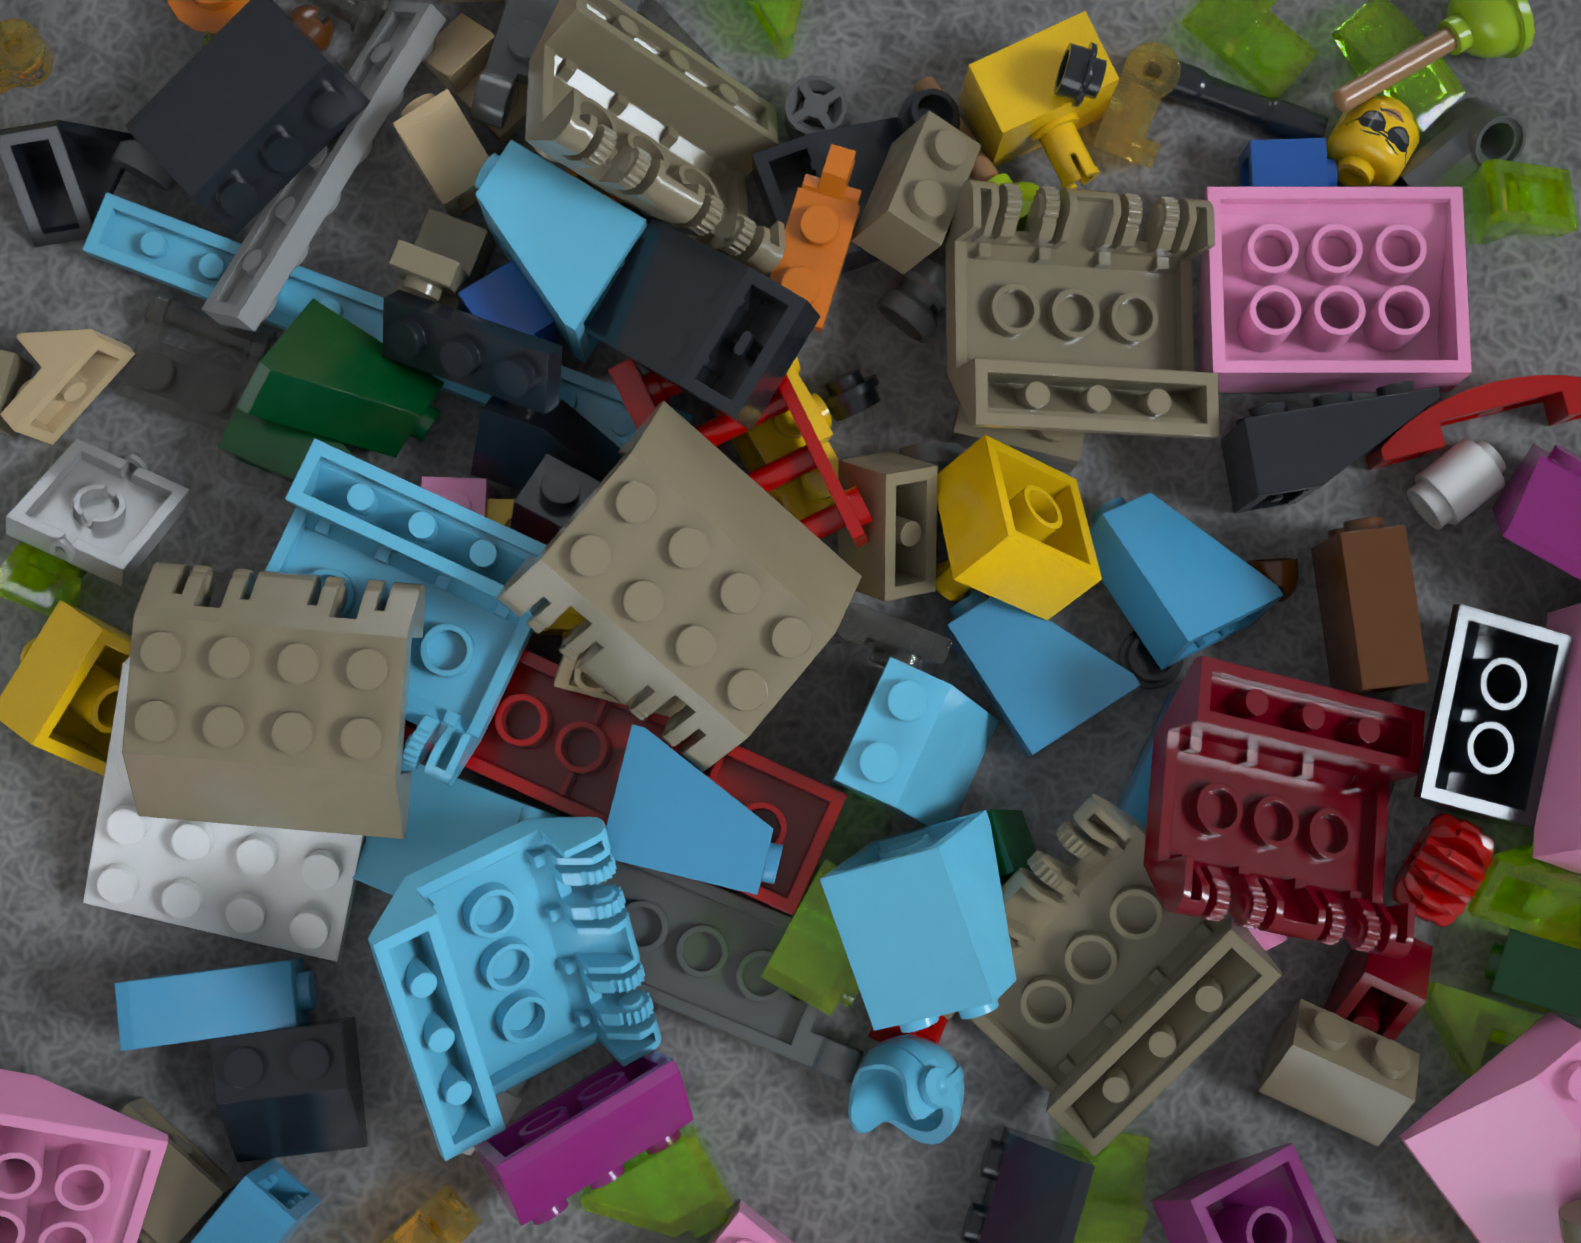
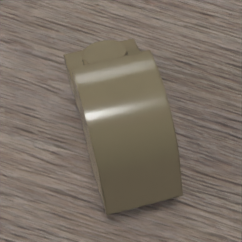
[389,208,496,311]

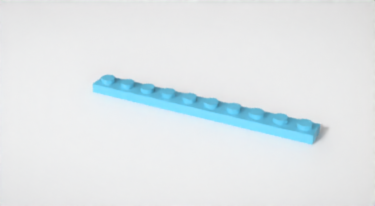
[82,192,694,448]

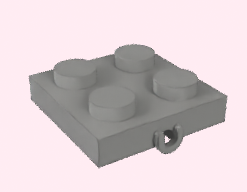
[6,438,190,587]

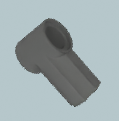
[1395,97,1526,187]

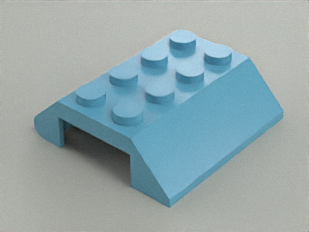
[265,438,547,786]
[368,817,662,1161]

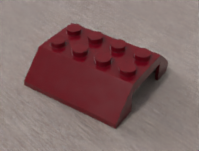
[1143,656,1425,959]

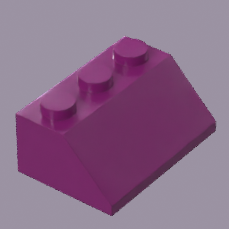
[1492,443,1581,580]
[474,1050,694,1226]
[1151,1143,1337,1243]

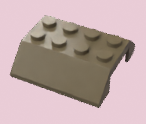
[525,0,786,275]
[945,180,1219,439]
[496,401,862,771]
[122,562,426,839]
[943,794,1282,1157]

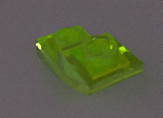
[1331,0,1466,132]

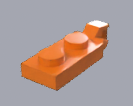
[770,144,862,333]

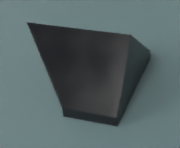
[0,120,134,247]

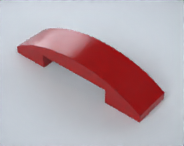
[1365,375,1581,470]

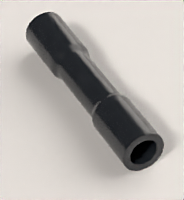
[1140,51,1329,139]

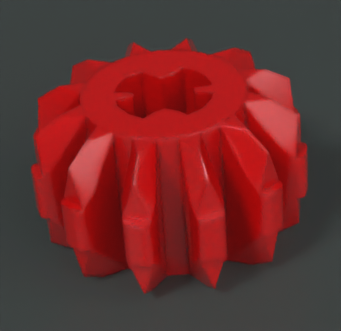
[1392,813,1494,927]

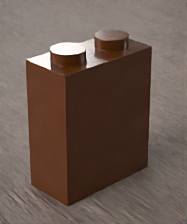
[1311,517,1429,695]

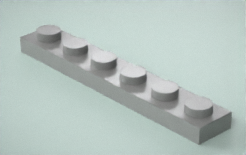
[201,1,447,332]

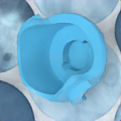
[848,1034,965,1145]

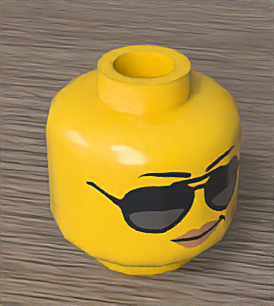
[1326,95,1420,187]

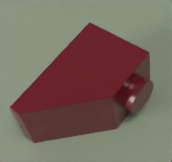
[1323,938,1433,1041]

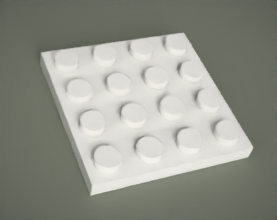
[83,657,366,962]

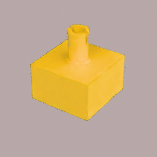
[959,11,1119,189]
[936,435,1102,620]
[0,600,132,776]

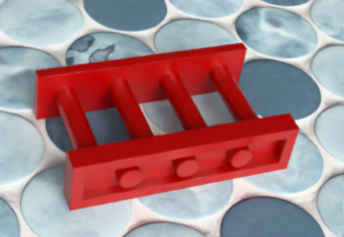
[608,359,873,548]

